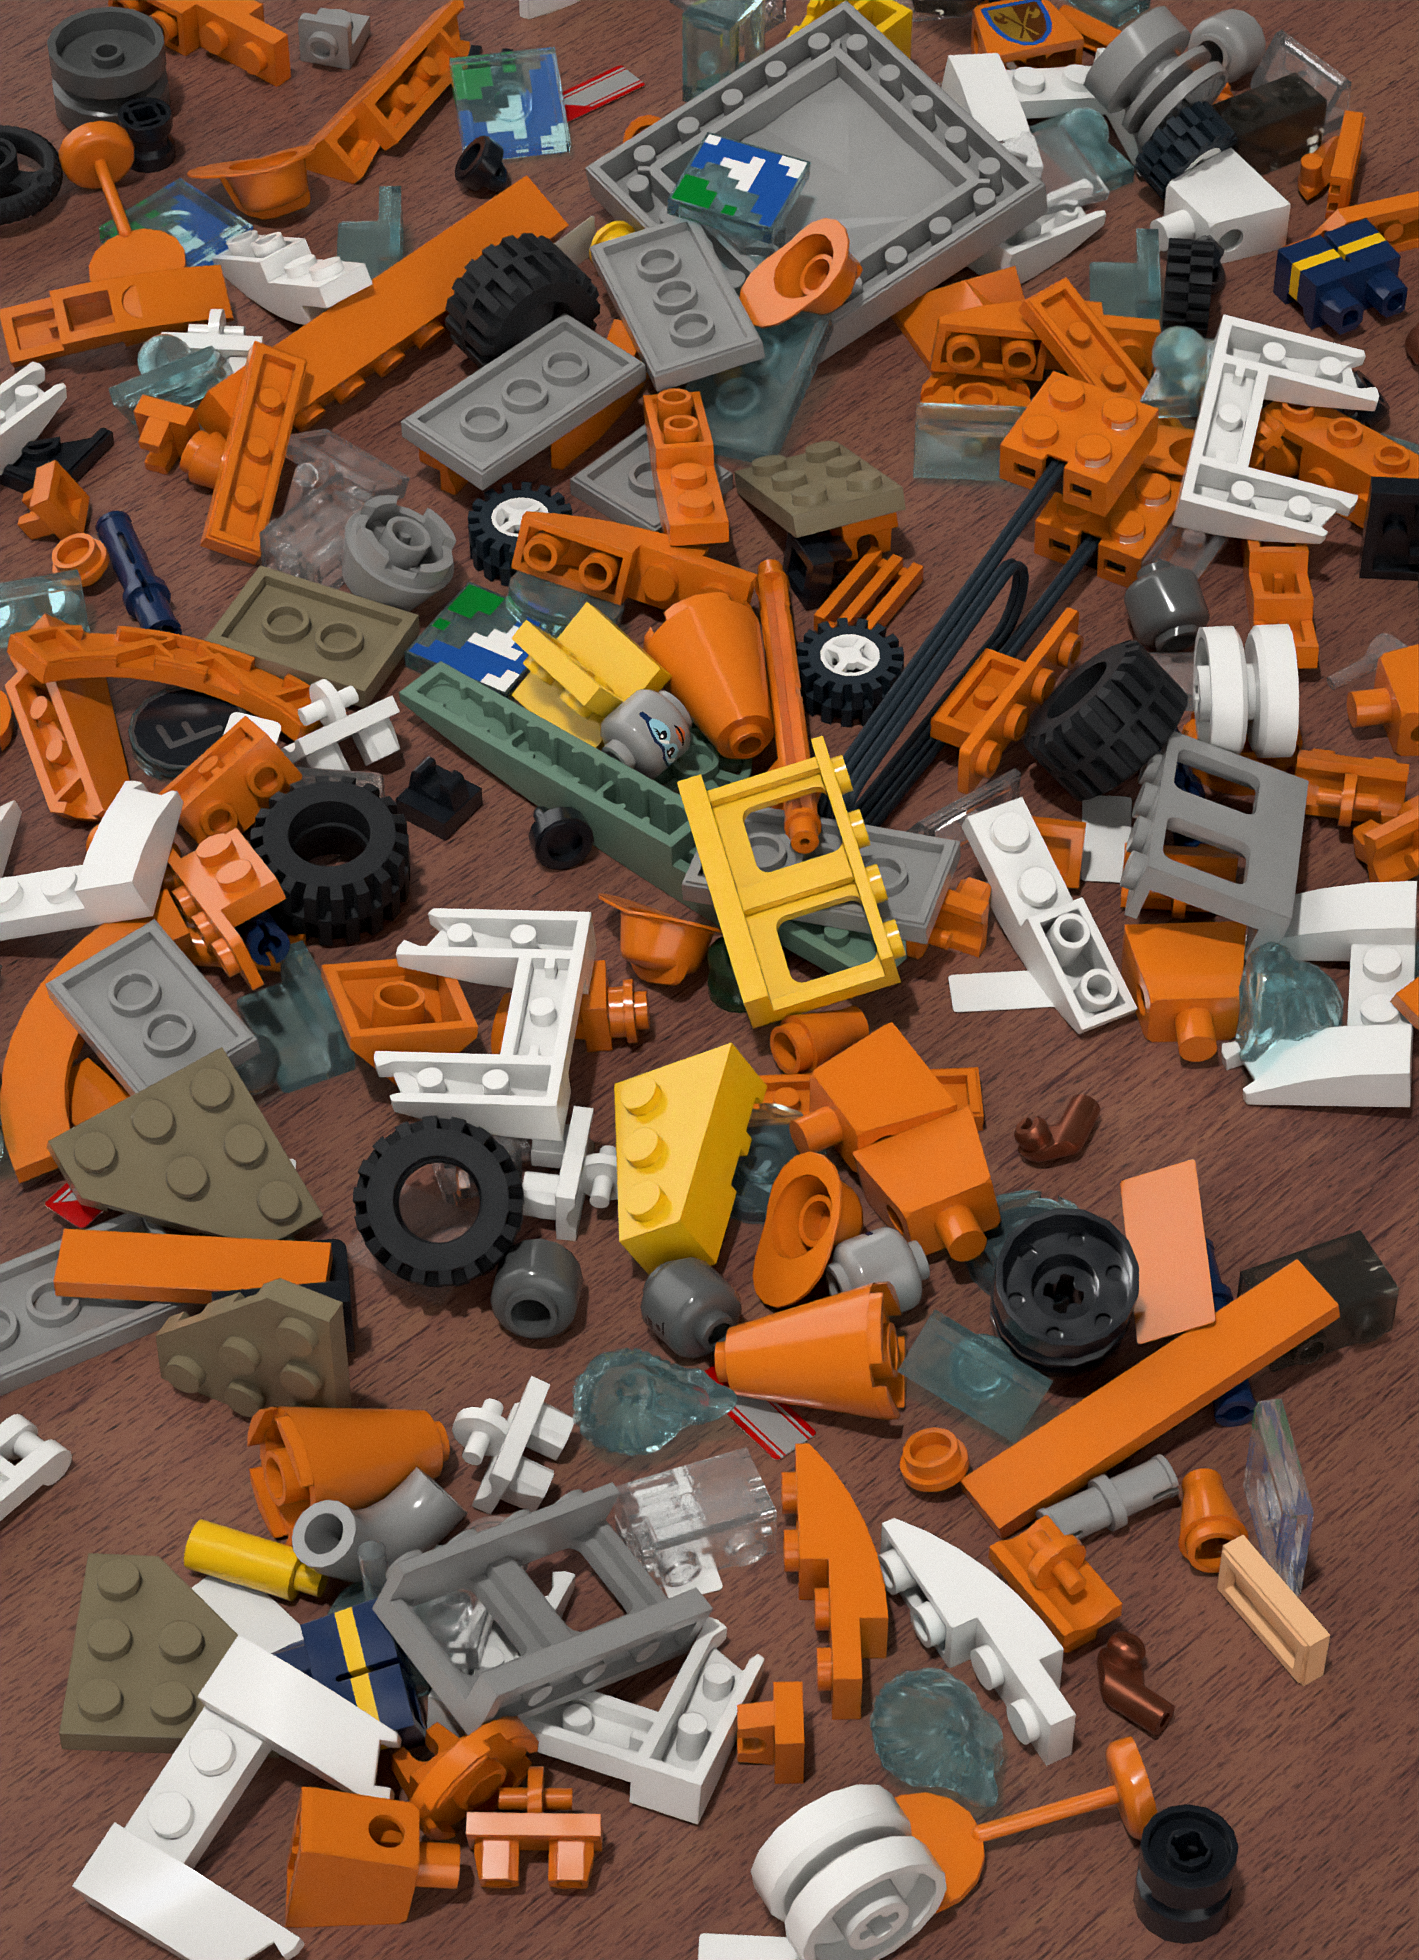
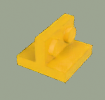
[511,602,672,751]

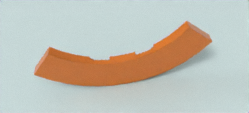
[7,625,347,742]
[0,889,193,1184]

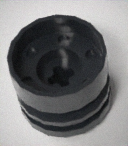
[989,1208,1139,1378]

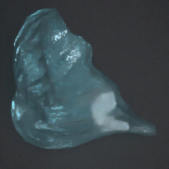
[1236,941,1344,1062]
[572,1348,738,1458]
[870,1667,1004,1808]

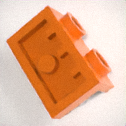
[158,715,302,845]

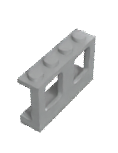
[1120,731,1309,967]
[372,1482,713,1735]

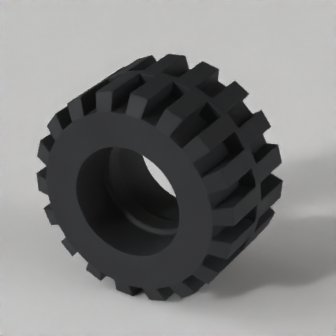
[445,233,600,369]
[1023,640,1188,801]
[250,775,410,946]
[353,1115,525,1288]

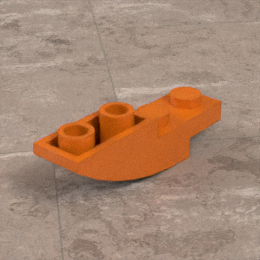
[108,0,291,87]
[0,265,235,368]
[930,301,1161,381]
[643,388,729,547]
[511,511,758,610]
[781,1443,889,1720]

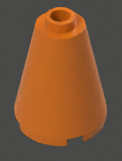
[643,592,774,759]
[715,1281,907,1420]
[247,1406,450,1547]

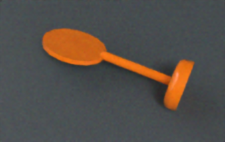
[59,121,187,282]
[895,1736,1158,1914]

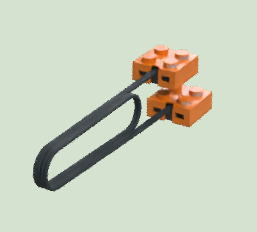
[817,371,1182,827]

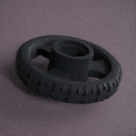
[0,125,63,226]

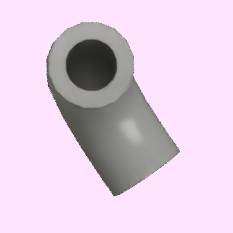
[292,1467,468,1582]

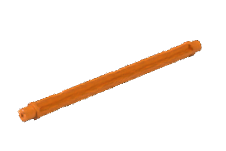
[755,559,822,854]

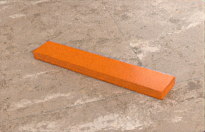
[960,1259,1340,1540]

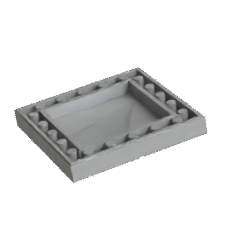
[585,0,1048,387]

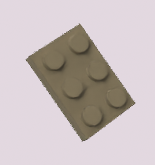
[734,441,906,538]
[205,565,420,708]

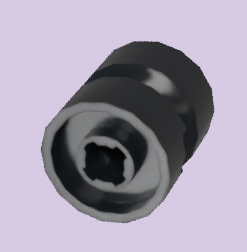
[1133,1804,1239,1944]

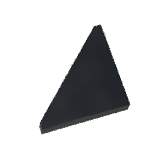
[0,428,114,494]

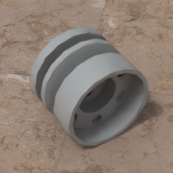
[1083,6,1230,147]

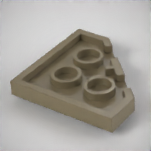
[47,1047,323,1240]
[156,1278,352,1417]
[59,1553,279,1758]

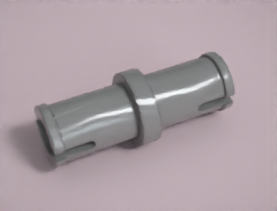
[1035,1454,1180,1539]

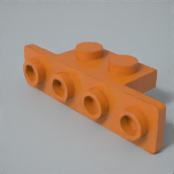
[1263,401,1419,528]
[930,607,1084,796]
[162,828,287,991]

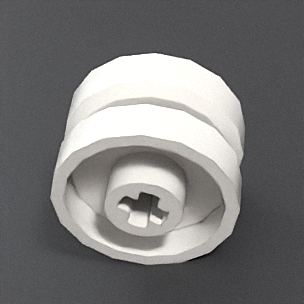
[1193,624,1299,758]
[751,1784,947,1960]

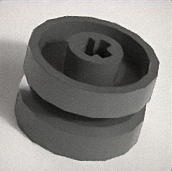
[47,6,171,130]

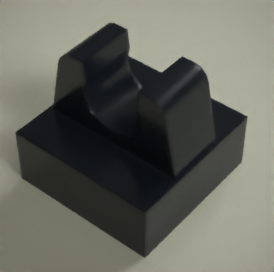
[783,532,852,611]
[396,756,483,841]

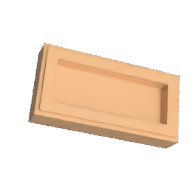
[1217,1535,1330,1687]

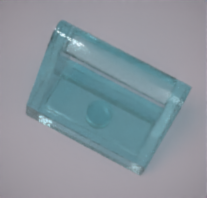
[682,0,766,102]

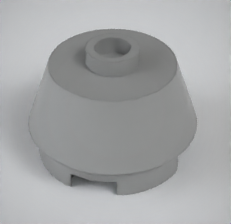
[342,495,456,612]

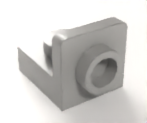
[298,7,371,70]

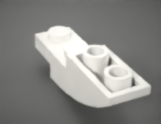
[212,230,373,325]
[961,797,1138,1034]
[878,1518,1076,1766]

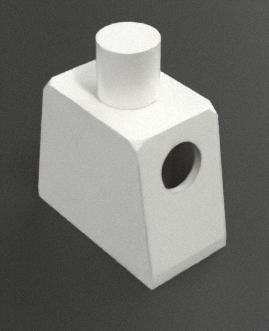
[1150,148,1291,264]

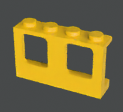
[677,736,906,1029]

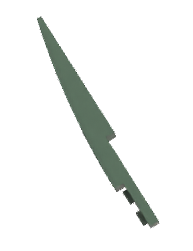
[399,661,907,994]

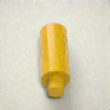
[184,1519,328,1601]

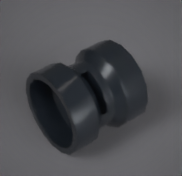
[118,97,176,173]

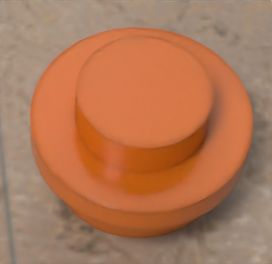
[52,533,110,588]
[607,979,650,1044]
[900,1427,970,1492]

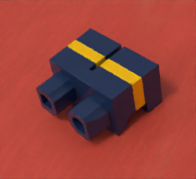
[1273,218,1408,335]
[271,1597,427,1750]

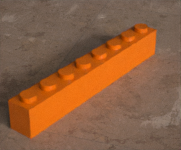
[195,175,569,439]

